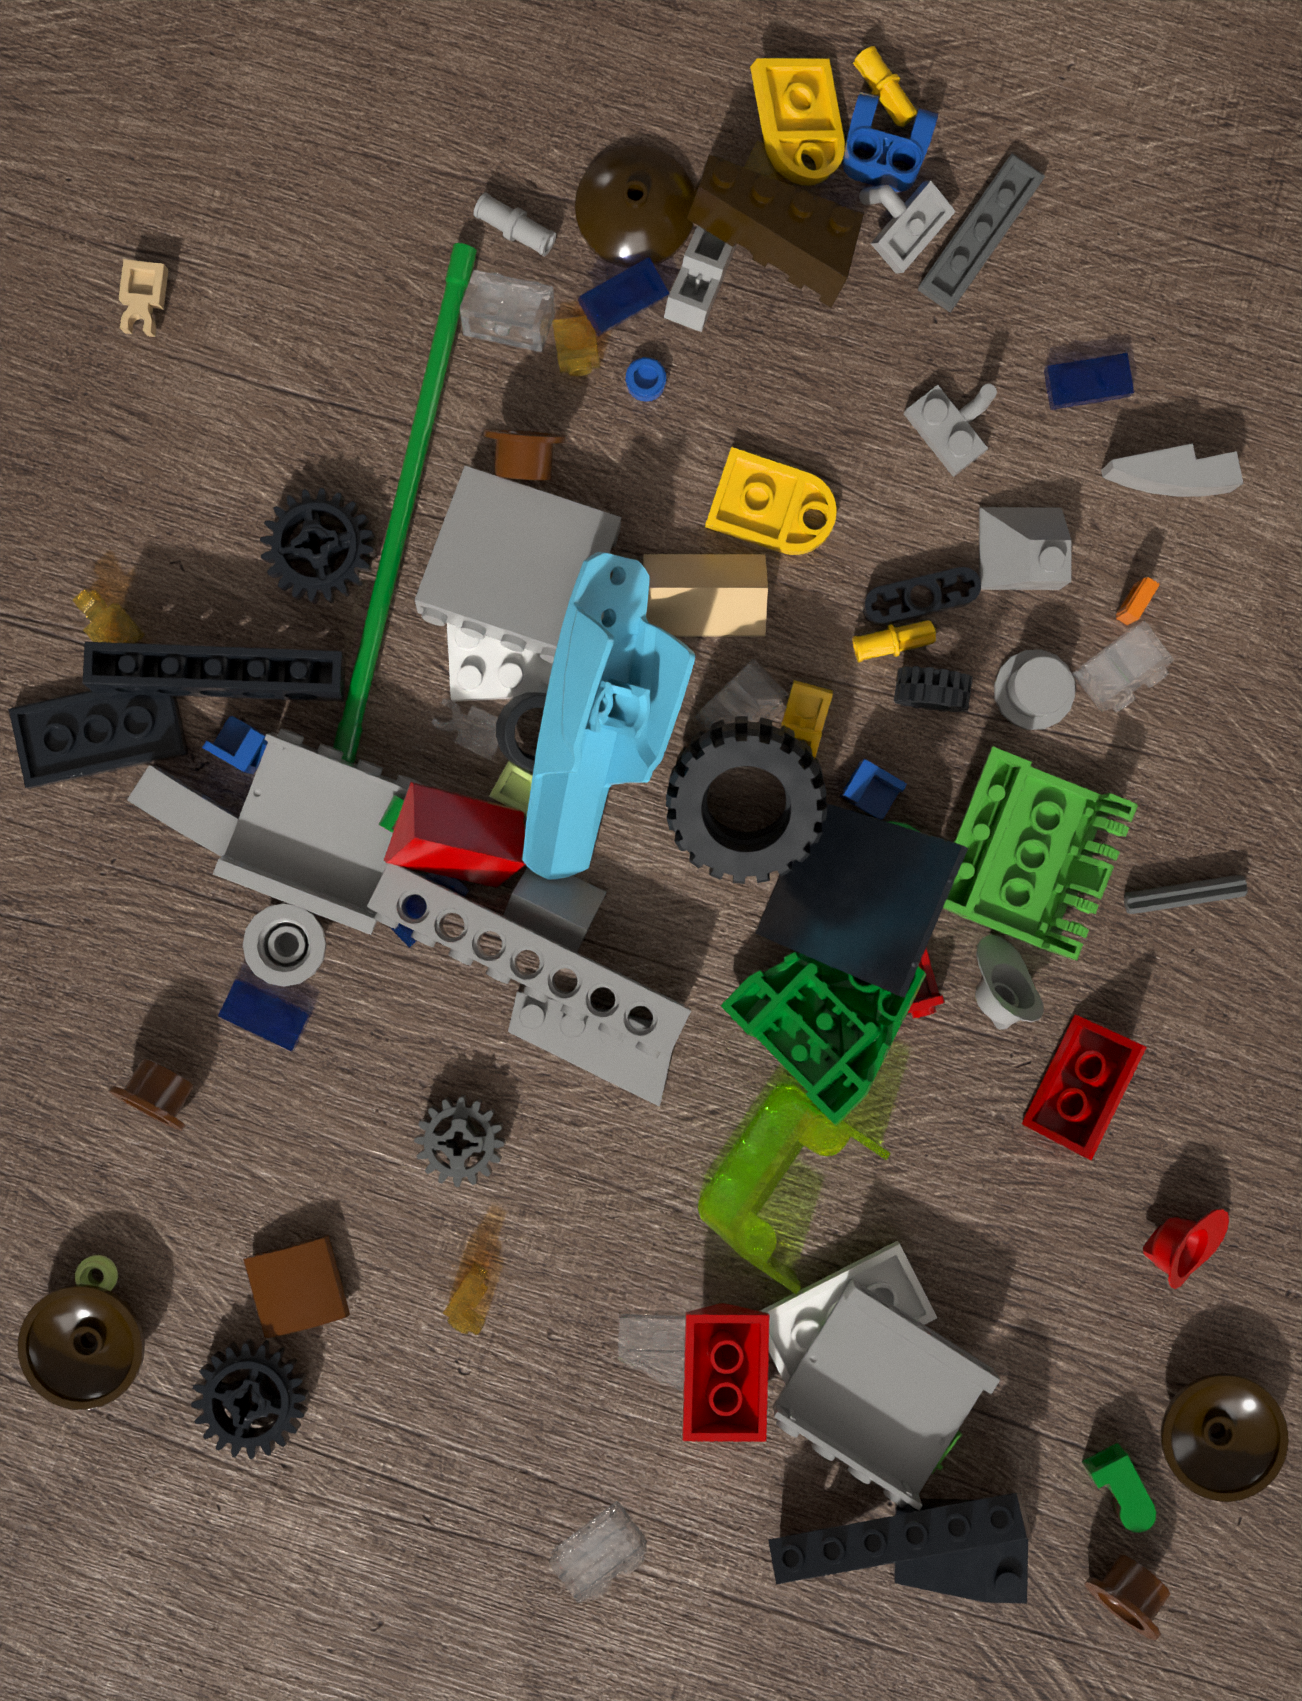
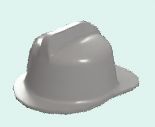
[975,935,1044,1030]

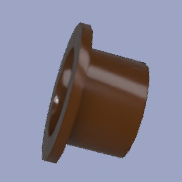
[484,429,566,480]
[108,1059,194,1131]
[1084,1555,1170,1641]

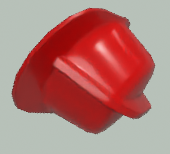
[1143,1208,1229,1289]

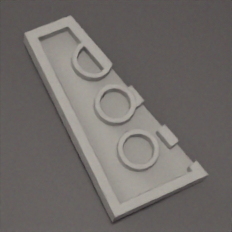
[508,991,672,1107]

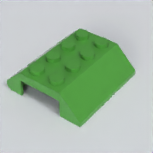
[943,747,1138,961]

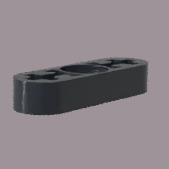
[862,567,981,626]

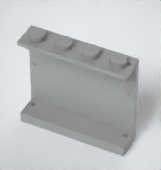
[415,466,622,664]
[213,729,422,935]
[773,1279,1000,1510]

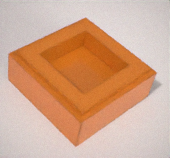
[1116,577,1160,626]

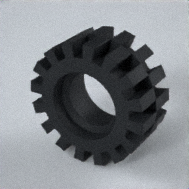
[894,666,973,712]

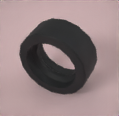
[496,692,547,772]

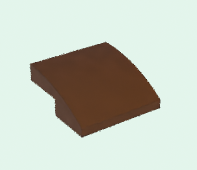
[243,1235,350,1339]

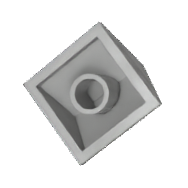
[503,867,607,952]

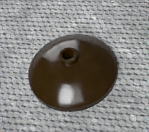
[575,146,695,269]
[18,1284,145,1410]
[1161,1373,1289,1502]

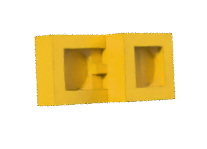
[780,680,833,758]

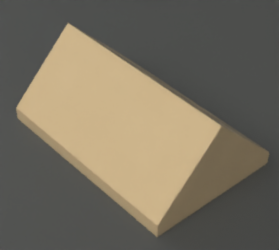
[643,554,768,637]

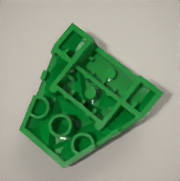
[721,952,926,1126]

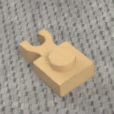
[119,259,168,337]

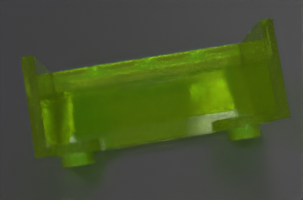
[697,1082,891,1294]

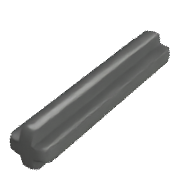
[1124,875,1248,914]

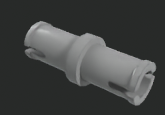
[474,192,556,257]

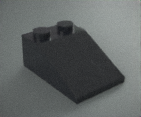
[894,1498,1029,1604]

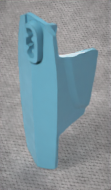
[522,552,695,880]

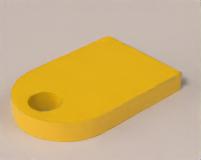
[750,58,845,186]
[705,447,836,555]

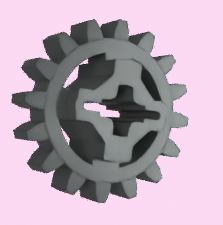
[414,1095,506,1187]

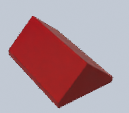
[384,782,526,888]
[1021,1014,1147,1161]
[682,1303,770,1442]

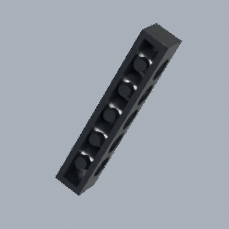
[82,642,346,702]
[768,1493,1032,1584]

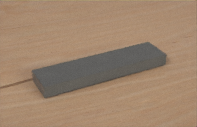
[918,153,1045,313]

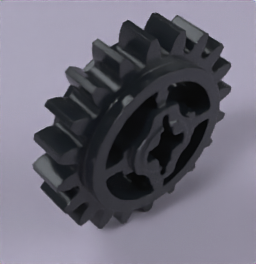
[260,488,376,604]
[191,1339,310,1459]

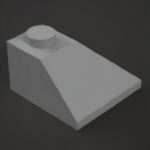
[979,507,1071,590]

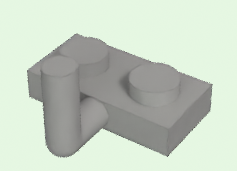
[859,181,956,273]
[904,384,997,477]

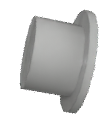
[994,649,1075,730]
[243,903,327,987]

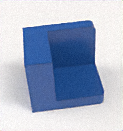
[202,716,268,775]
[839,759,907,820]

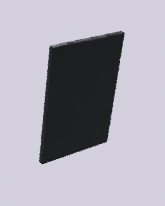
[755,803,968,998]

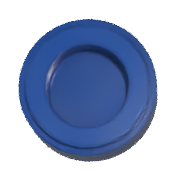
[626,357,666,402]

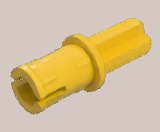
[853,46,917,127]
[852,620,936,663]

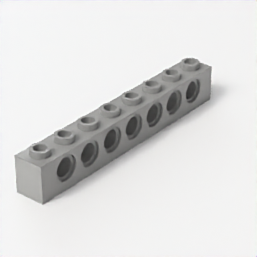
[367,863,691,1058]

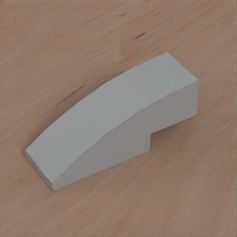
[664,225,737,332]
[1101,443,1244,497]
[127,765,239,857]

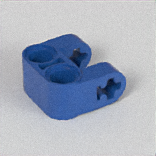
[842,91,938,192]

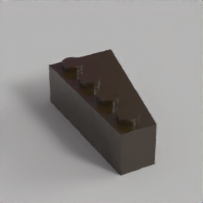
[687,154,864,308]

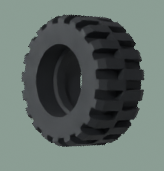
[666,716,827,884]

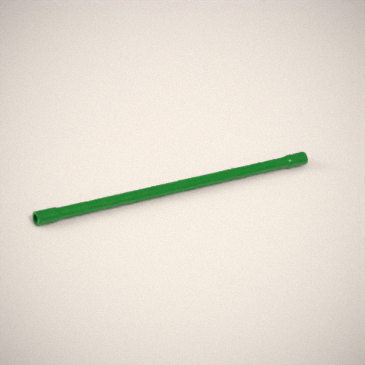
[333,243,477,764]

